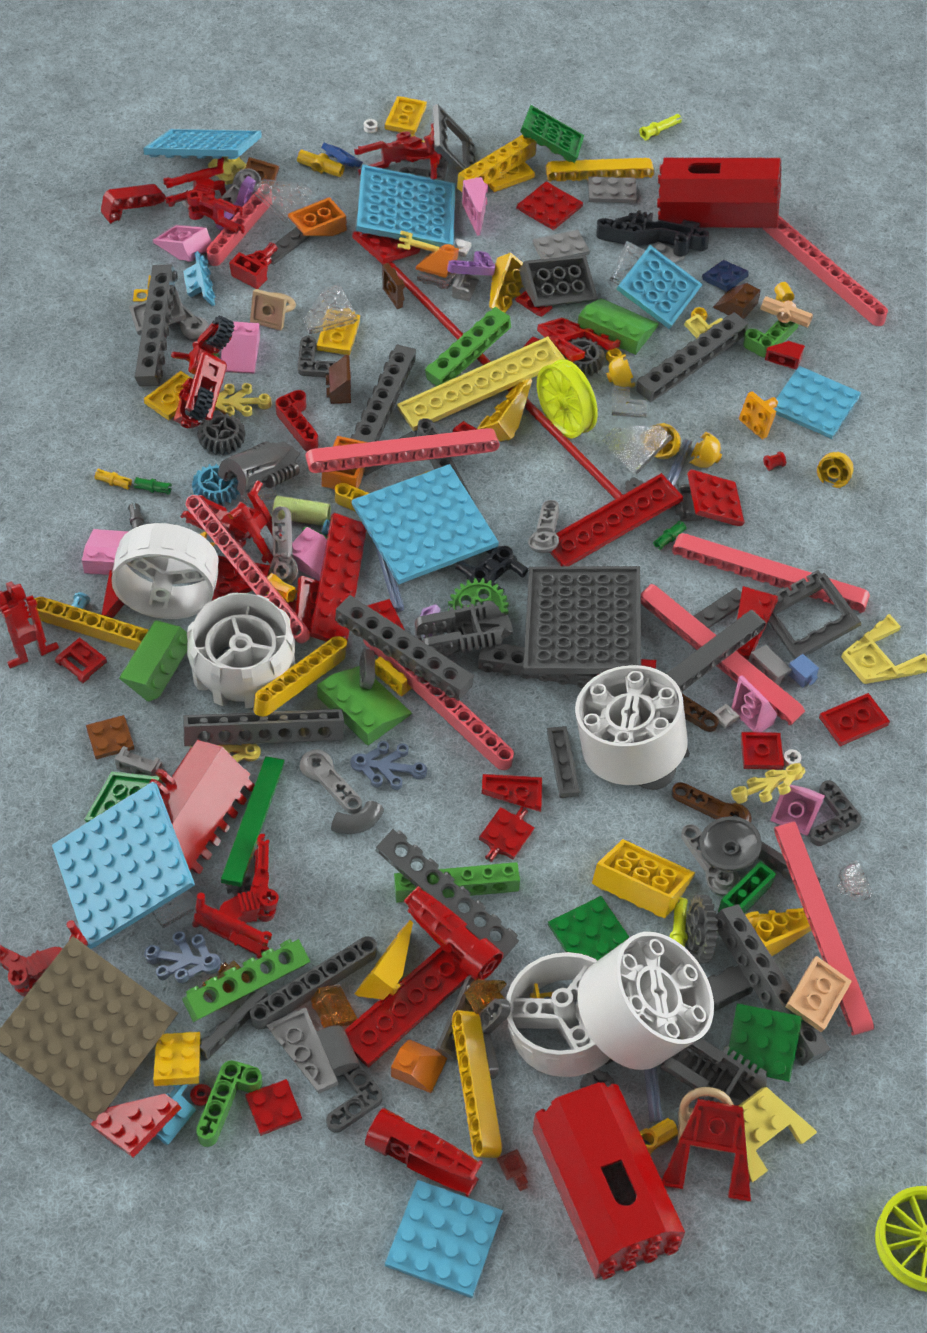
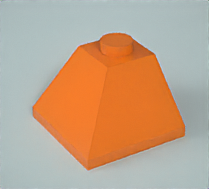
[415,244,459,278]
[391,1039,447,1093]

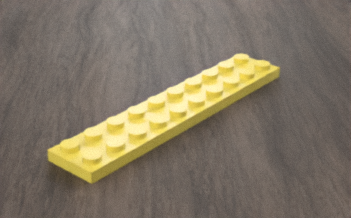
[397,337,565,431]

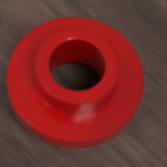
[190,1084,212,1106]

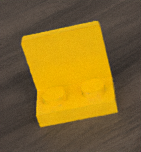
[375,656,412,697]

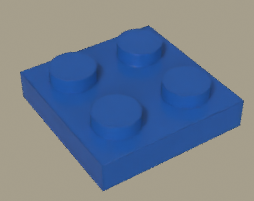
[321,142,363,168]

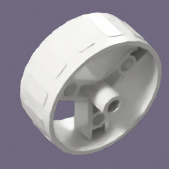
[111,523,218,619]
[507,952,611,1077]

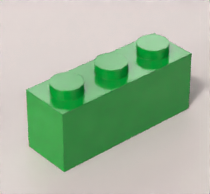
[718,861,776,914]

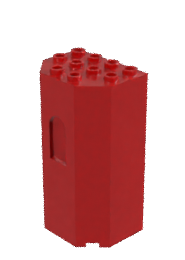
[657,158,782,228]
[532,1082,685,1280]

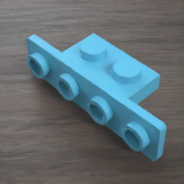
[183,251,215,306]
[155,1084,196,1145]

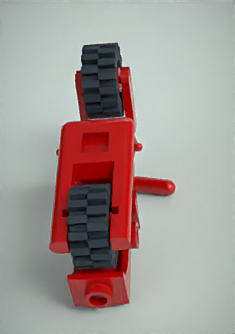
[171,315,235,429]

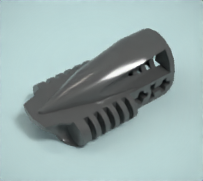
[218,441,300,497]
[415,600,513,656]
[660,1038,767,1106]

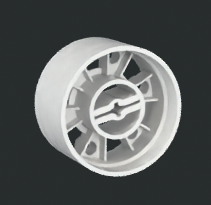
[575,665,688,785]
[578,932,714,1070]

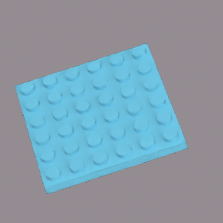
[143,129,262,159]
[356,165,456,247]
[352,464,499,585]
[52,782,195,949]

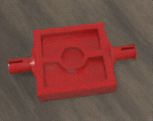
[479,806,535,862]

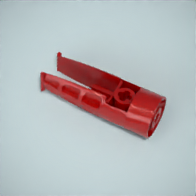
[404,886,503,983]
[365,1108,483,1197]

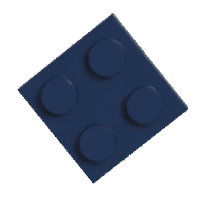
[702,260,749,292]

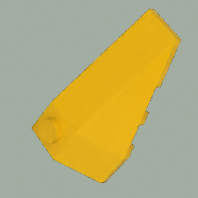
[489,252,524,313]
[477,378,532,442]
[745,908,811,957]
[354,920,413,1000]

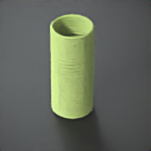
[273,495,331,526]

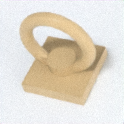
[250,289,296,331]
[678,1087,733,1151]

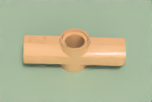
[760,296,813,328]

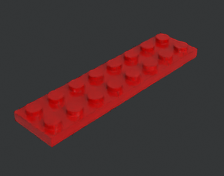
[549,473,683,566]
[310,512,367,643]
[345,947,469,1068]

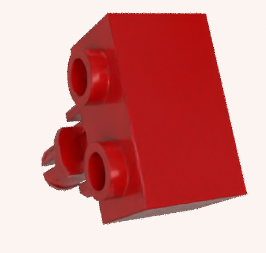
[229,242,278,289]

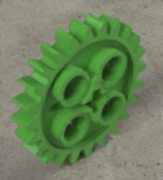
[448,578,509,615]

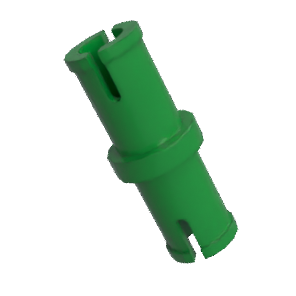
[134,477,172,495]
[653,520,686,550]

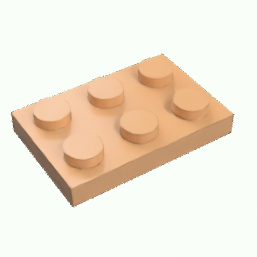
[785,956,852,1032]

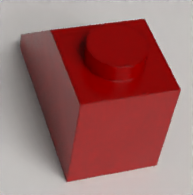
[765,341,805,370]

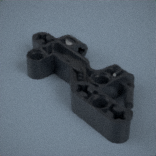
[596,210,709,257]

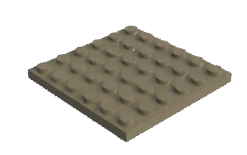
[0,936,178,1121]

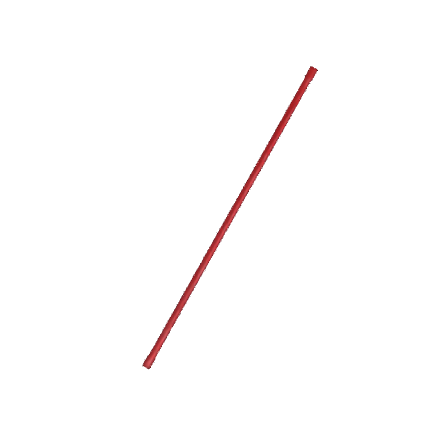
[382,261,623,499]

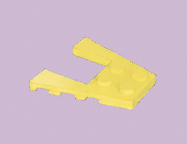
[841,614,927,684]

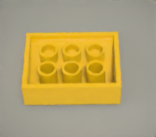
[591,839,695,918]

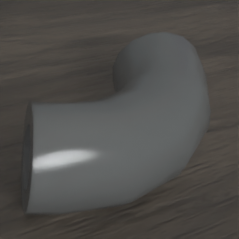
[331,801,384,834]

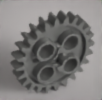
[685,894,718,964]

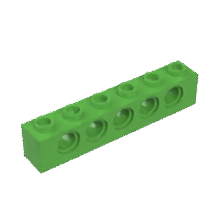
[425,307,511,386]
[394,862,520,903]
[182,939,310,1023]

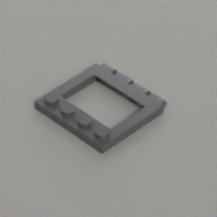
[433,104,476,173]
[768,570,861,659]

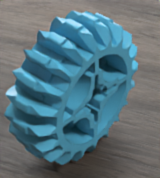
[192,463,239,506]

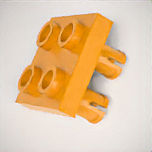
[739,391,778,440]

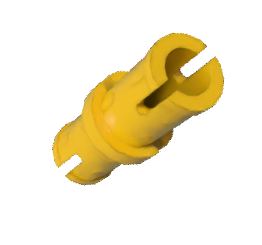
[95,468,132,490]

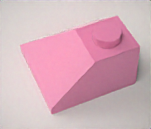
[770,785,825,836]

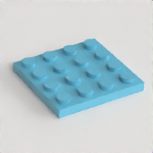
[616,245,703,329]
[773,366,861,439]
[385,1180,503,1298]

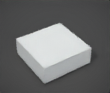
[713,704,740,729]

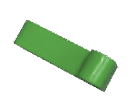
[743,320,799,358]
[196,1060,263,1147]

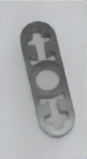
[359,648,375,690]

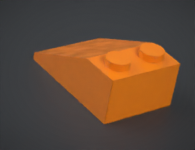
[288,197,347,236]
[322,436,368,489]

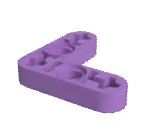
[216,176,256,231]
[447,251,495,276]

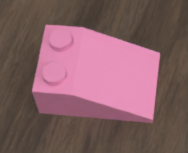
[462,177,488,236]
[153,225,212,262]
[221,322,260,373]
[292,527,327,581]
[82,529,129,575]
[731,675,777,732]

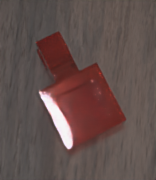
[497,1149,528,1191]

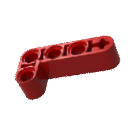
[101,184,166,224]
[275,390,318,452]

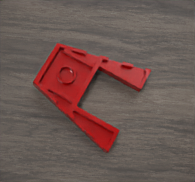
[537,317,621,362]
[661,1099,751,1202]

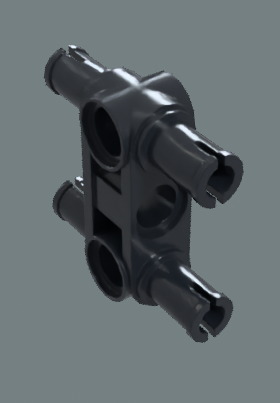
[455,546,529,594]

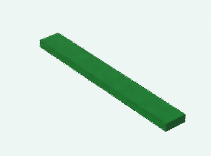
[221,756,285,887]

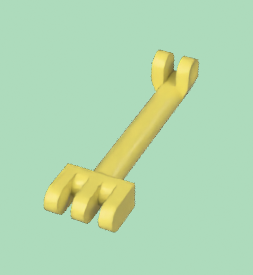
[398,231,439,252]

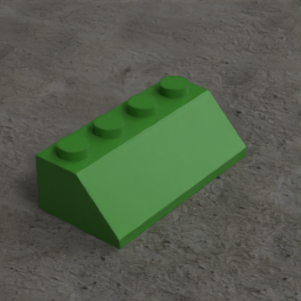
[119,620,188,702]

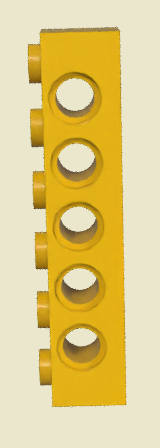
[457,135,537,192]

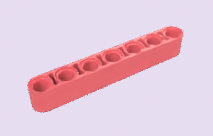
[207,187,272,266]

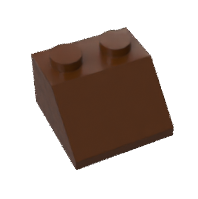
[713,283,761,319]
[326,355,351,404]

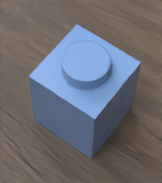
[788,654,819,688]

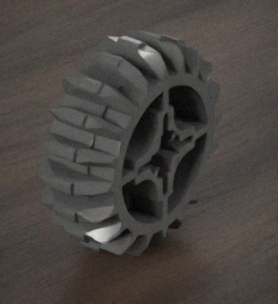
[560,337,605,377]
[197,412,246,456]

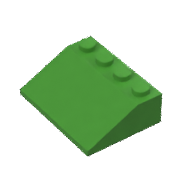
[577,298,659,355]
[317,666,412,746]

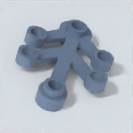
[350,741,427,790]
[144,931,221,984]

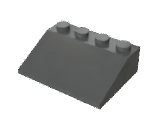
[519,255,598,307]

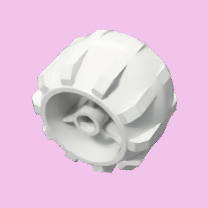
[187,593,295,709]

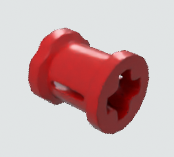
[763,451,787,471]

